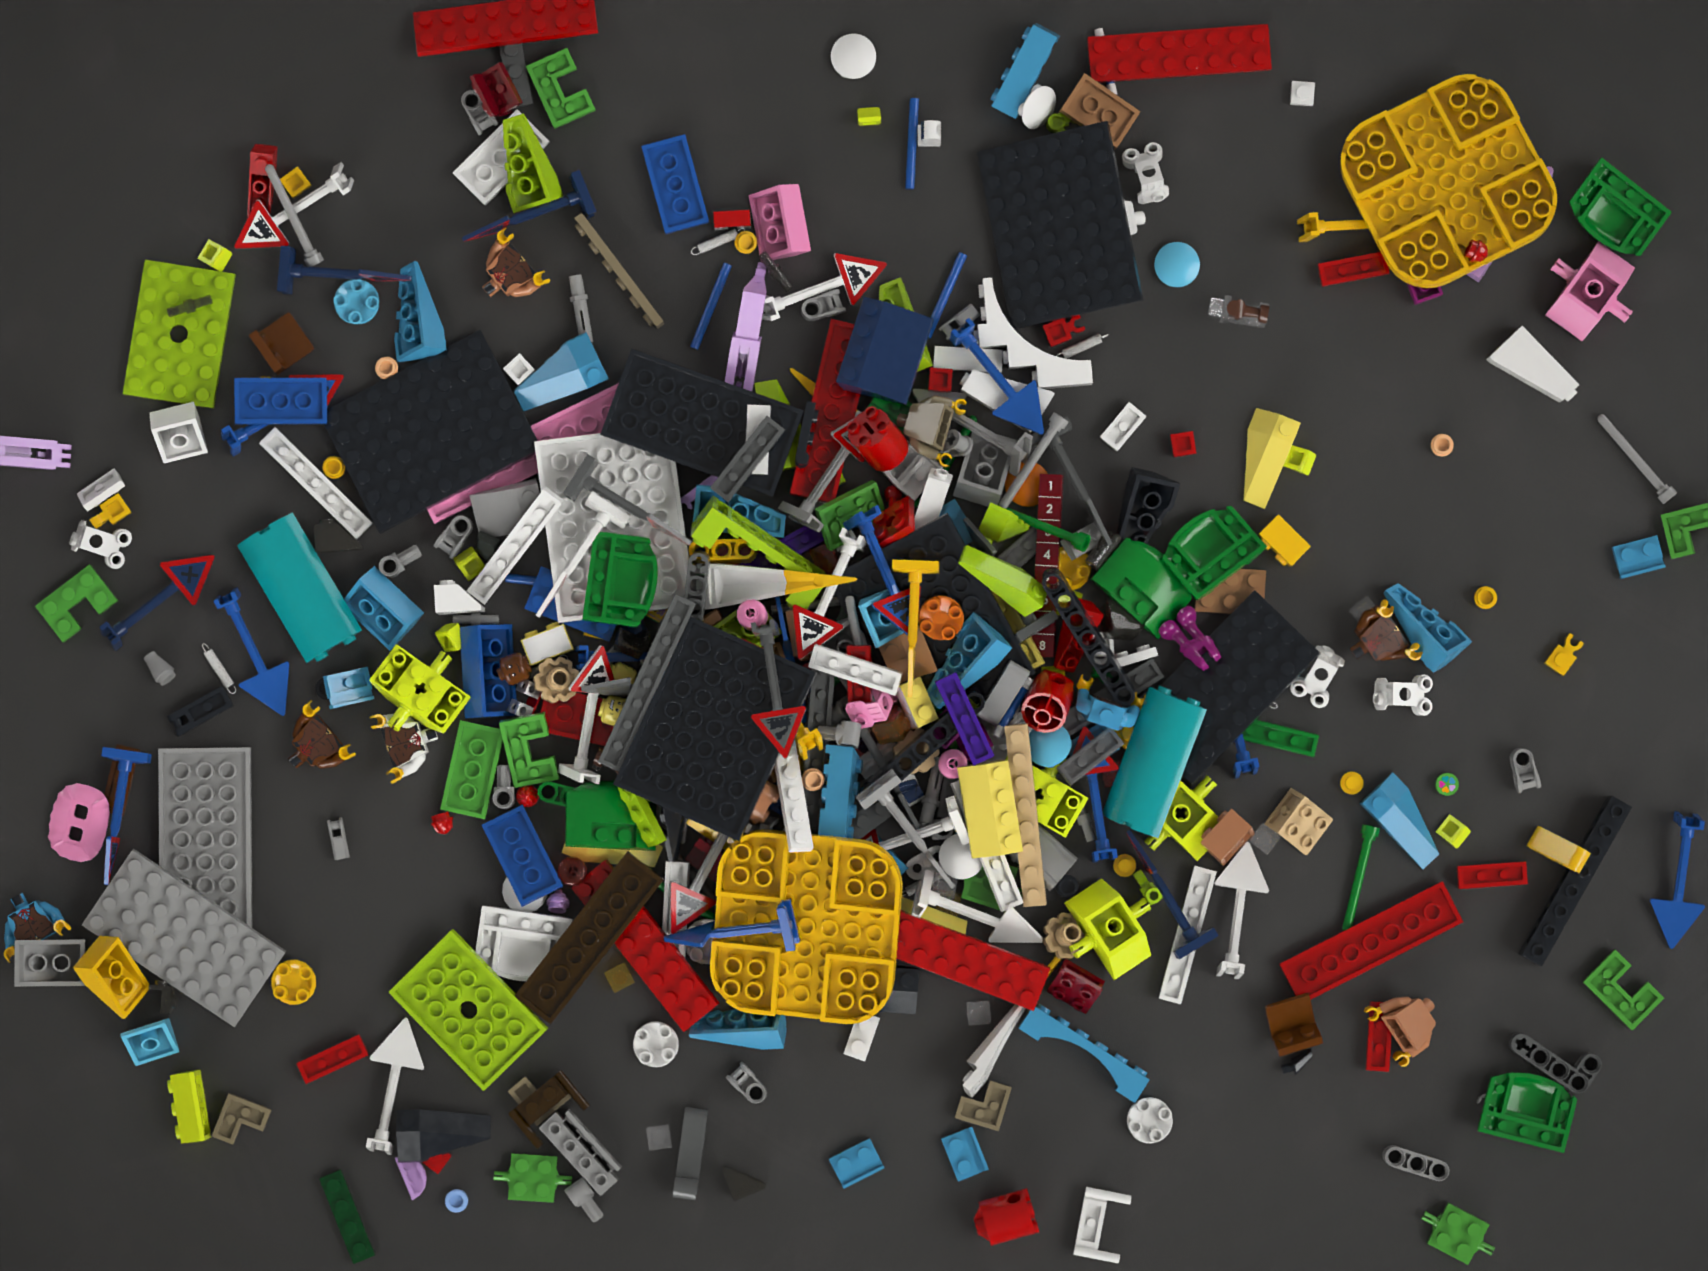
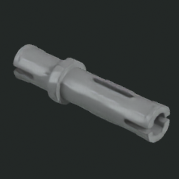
[569,274,593,343]
[919,757,943,826]

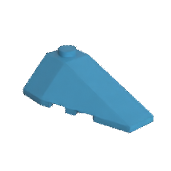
[394,261,446,362]
[514,332,608,411]
[693,485,786,538]

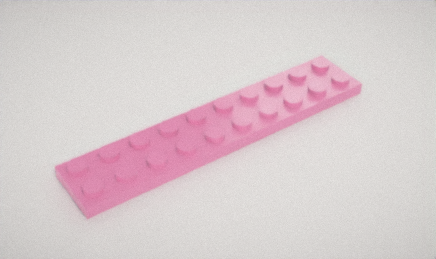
[427,383,619,524]

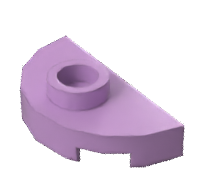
[395,1157,427,1200]

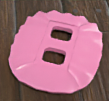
[48,783,110,862]

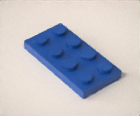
[641,134,709,234]
[234,378,327,425]
[524,566,616,642]
[482,805,563,907]

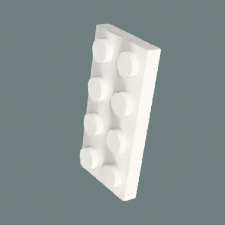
[453,109,550,206]

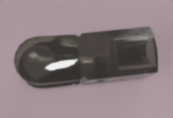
[1085,530,1121,571]

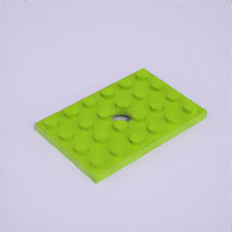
[123,260,236,409]
[389,929,548,1091]

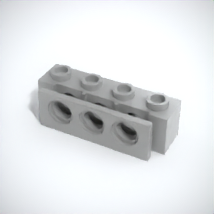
[539,1109,622,1196]

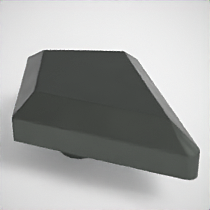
[475,531,501,562]

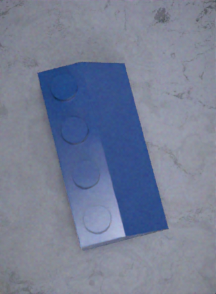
[460,624,517,718]

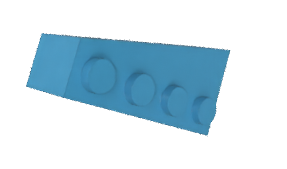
[990,23,1060,119]
[818,744,863,838]

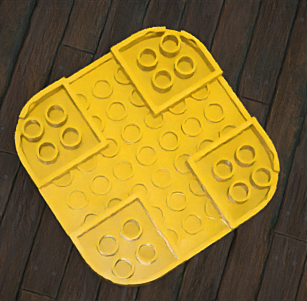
[1340,74,1557,288]
[710,829,903,1024]

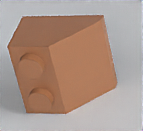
[1201,809,1254,867]

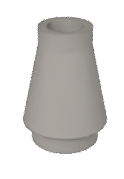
[144,651,176,686]

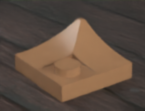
[879,625,938,683]

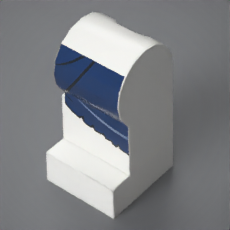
[918,120,941,147]
[898,764,925,807]

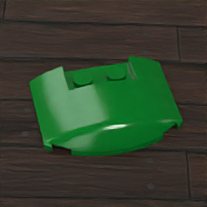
[1569,157,1672,256]
[1162,506,1267,601]
[582,532,658,627]
[1091,538,1192,640]
[565,780,656,851]
[1477,1072,1577,1153]

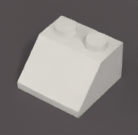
[150,402,208,463]
[434,580,485,615]

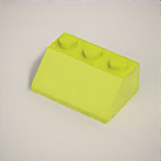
[167,1070,212,1144]

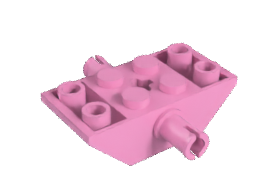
[1545,242,1635,341]

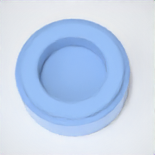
[445,1189,468,1213]

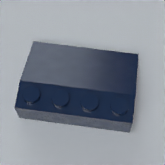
[836,297,934,405]

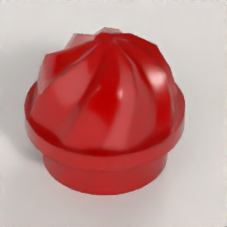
[1464,239,1488,262]
[516,785,539,807]
[431,811,453,834]

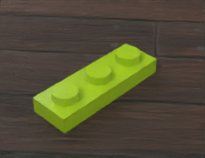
[617,787,667,848]

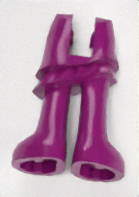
[1159,606,1221,671]

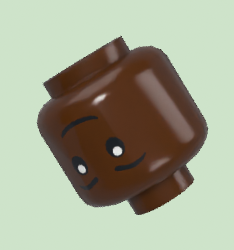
[497,652,532,685]

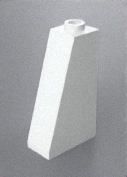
[1486,326,1579,403]
[959,370,1055,434]
[914,468,953,530]

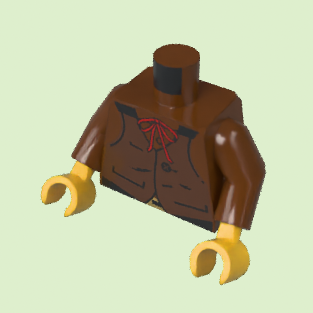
[1349,599,1423,661]
[288,700,356,769]

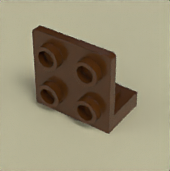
[249,312,315,375]
[1265,993,1323,1057]

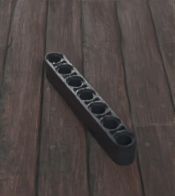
[1042,567,1135,706]
[859,691,985,805]

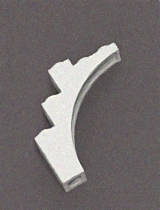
[973,278,1093,389]

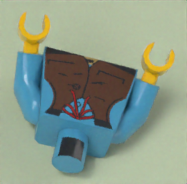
[1076,674,1146,731]
[4,893,71,963]

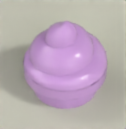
[546,889,570,914]

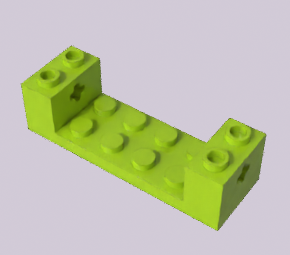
[691,496,825,609]

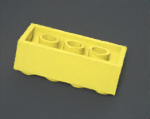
[957,759,1023,858]

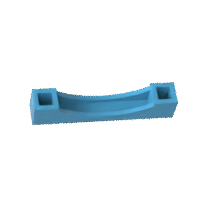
[1018,1004,1149,1103]

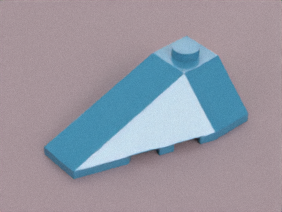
[1384,583,1472,673]
[927,612,1012,709]
[1359,772,1439,870]
[689,1008,787,1050]

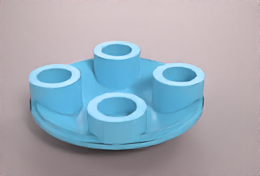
[1154,242,1200,287]
[334,279,380,324]
[1029,726,1072,768]

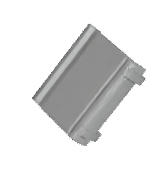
[1009,825,1078,891]

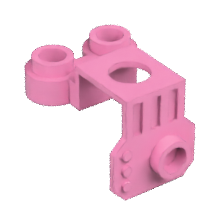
[845,688,898,729]

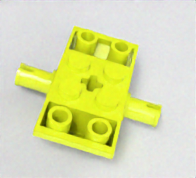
[369,644,471,734]
[1005,755,1088,838]
[1144,775,1219,861]
[1064,878,1151,980]

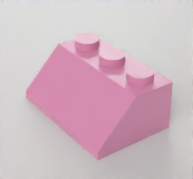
[748,184,811,262]

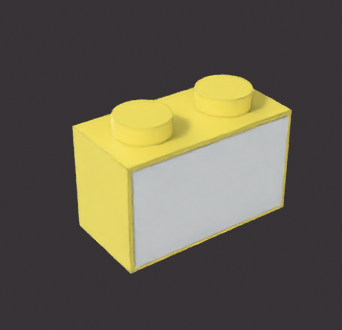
[521,622,574,666]
[897,677,939,729]

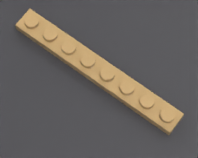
[1005,723,1047,907]

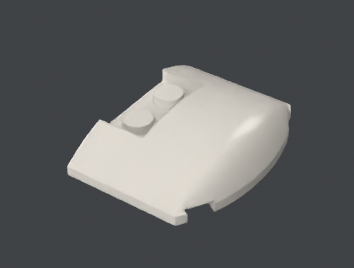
[475,906,573,981]

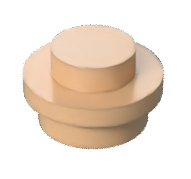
[375,357,398,379]
[1430,434,1454,457]
[802,768,825,791]

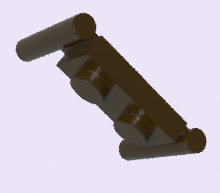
[508,1070,590,1149]

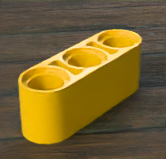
[689,539,757,564]
[1526,826,1591,873]

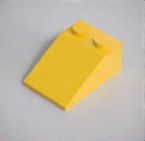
[73,936,151,1019]

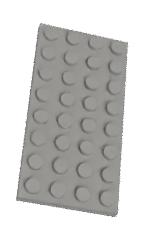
[158,747,252,928]
[82,849,286,1027]

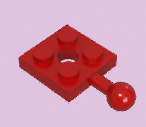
[873,485,915,548]

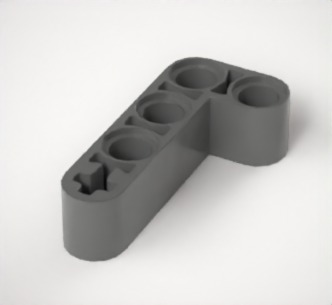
[658,550,710,639]
[1508,1033,1602,1093]
[673,1107,708,1200]

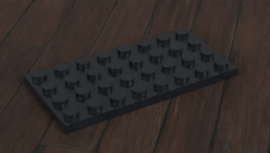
[600,348,804,497]
[1133,590,1321,785]

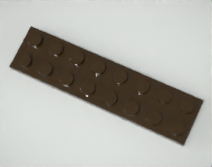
[515,851,664,1025]

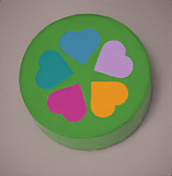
[1435,773,1459,796]

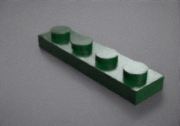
[319,1170,376,1264]

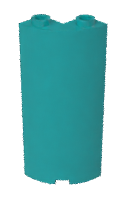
[237,512,362,663]
[1103,686,1207,838]

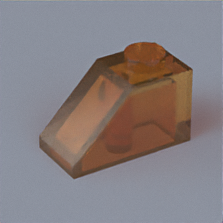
[871,703,911,745]

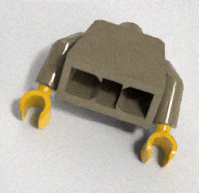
[897,395,967,468]

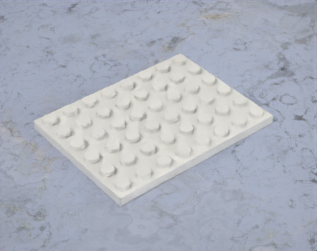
[534,433,695,623]

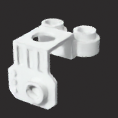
[1122,142,1169,204]
[69,520,132,569]
[1290,645,1345,708]
[1373,675,1433,716]

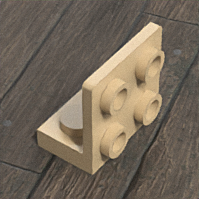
[1264,788,1333,855]

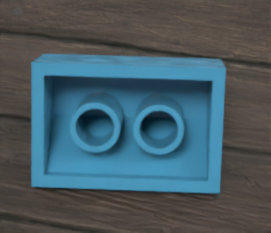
[344,566,424,651]

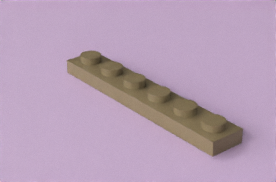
[574,213,664,329]

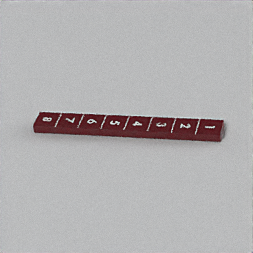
[1032,474,1064,657]

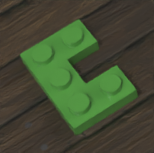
[526,48,596,129]
[814,480,885,551]
[1661,503,1708,559]
[35,564,118,642]
[499,712,560,788]
[1582,949,1664,1031]

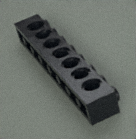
[1518,796,1632,966]

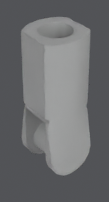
[939,304,980,340]
[327,817,350,860]

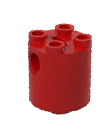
[846,406,909,471]
[1021,669,1075,733]
[973,1188,1039,1246]

